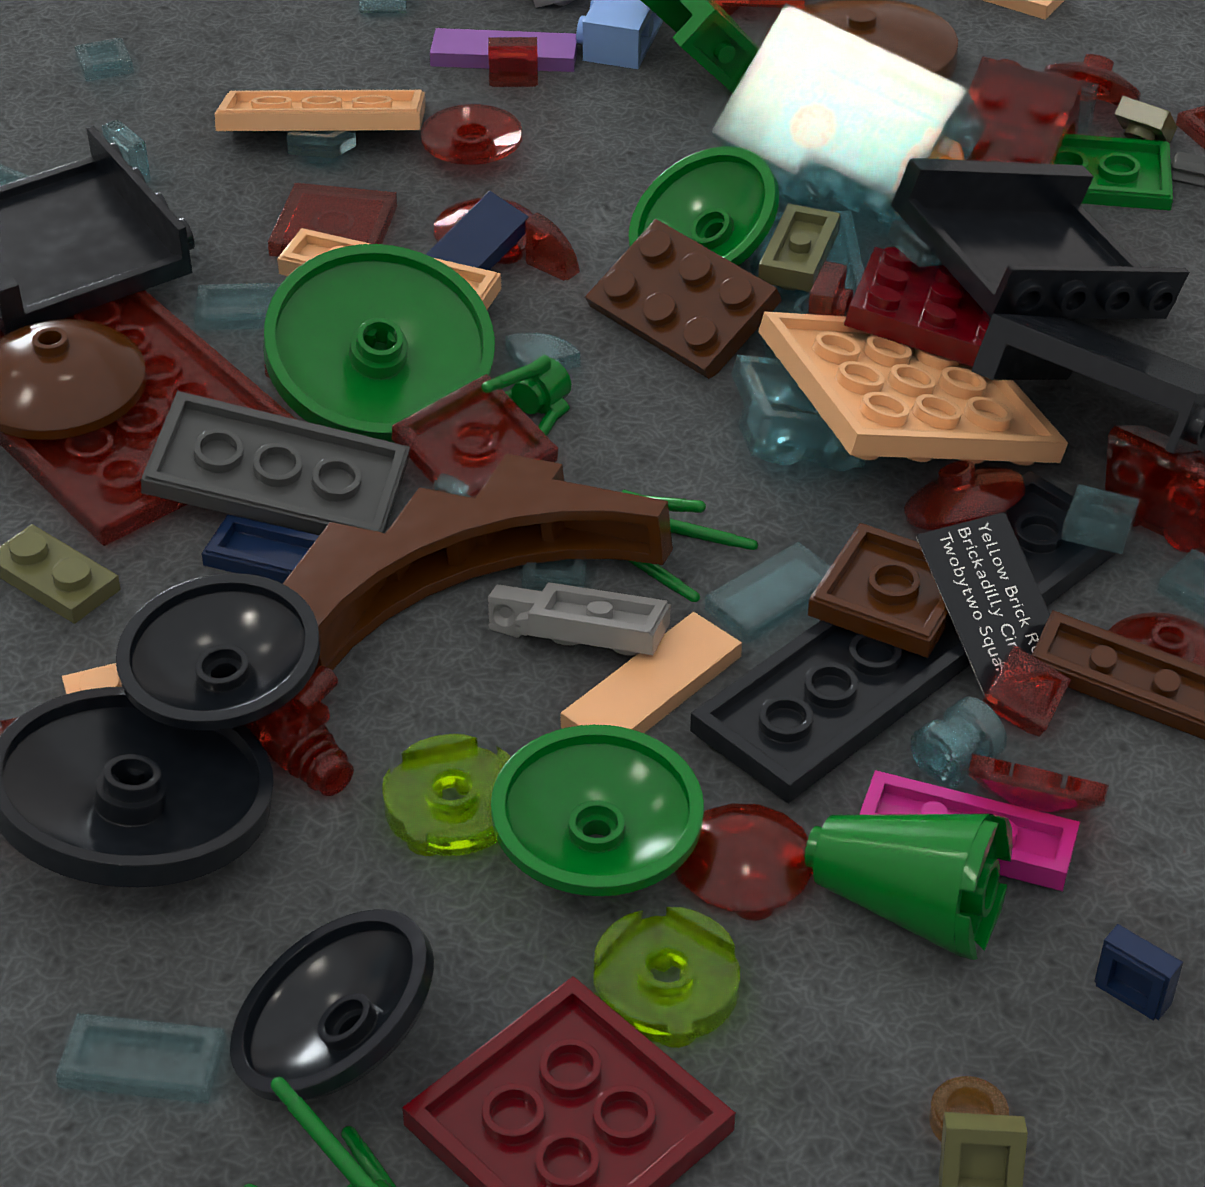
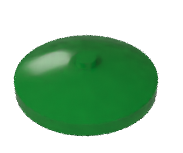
[263,244,495,444]

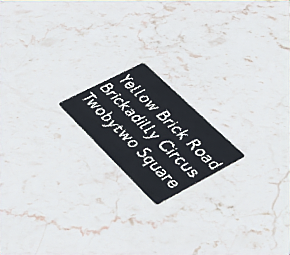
[916,512,1050,698]

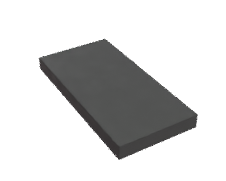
[141,391,410,535]

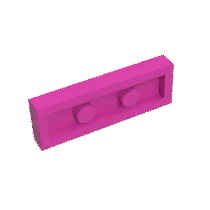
[859,770,1080,891]

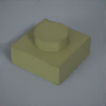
[1115,96,1178,143]
[939,1112,1028,1187]

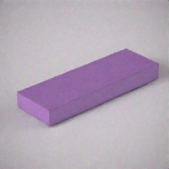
[430,28,578,72]

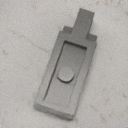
[488,582,671,655]

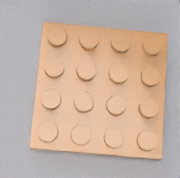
[758,311,1068,466]

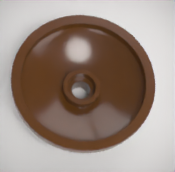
[0,319,147,440]

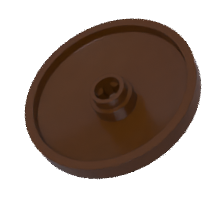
[765,0,958,106]

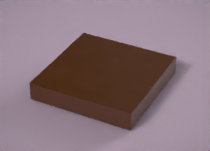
[808,523,951,658]

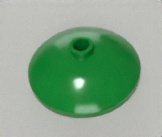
[629,146,779,266]
[491,724,704,896]

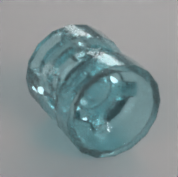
[910,696,1007,789]

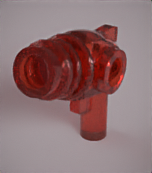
[245,666,354,796]

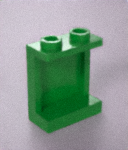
[641,0,773,96]

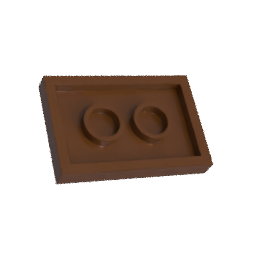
[585,219,782,379]

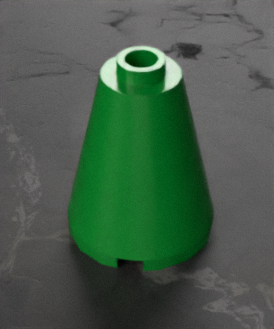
[805,814,1013,960]

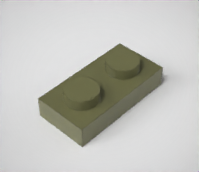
[758,203,841,292]
[0,524,121,624]

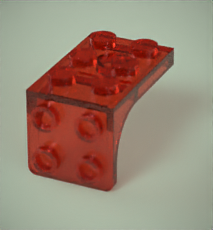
[949,56,1082,164]

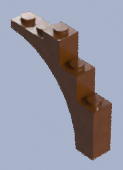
[283,454,673,679]

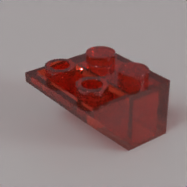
[1104,425,1205,556]

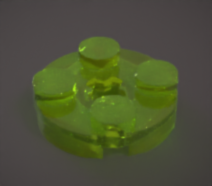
[382,734,511,856]
[593,907,740,1048]

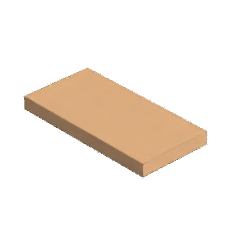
[215,90,425,131]

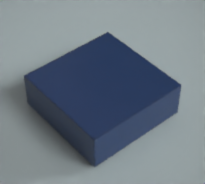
[1094,924,1183,1021]

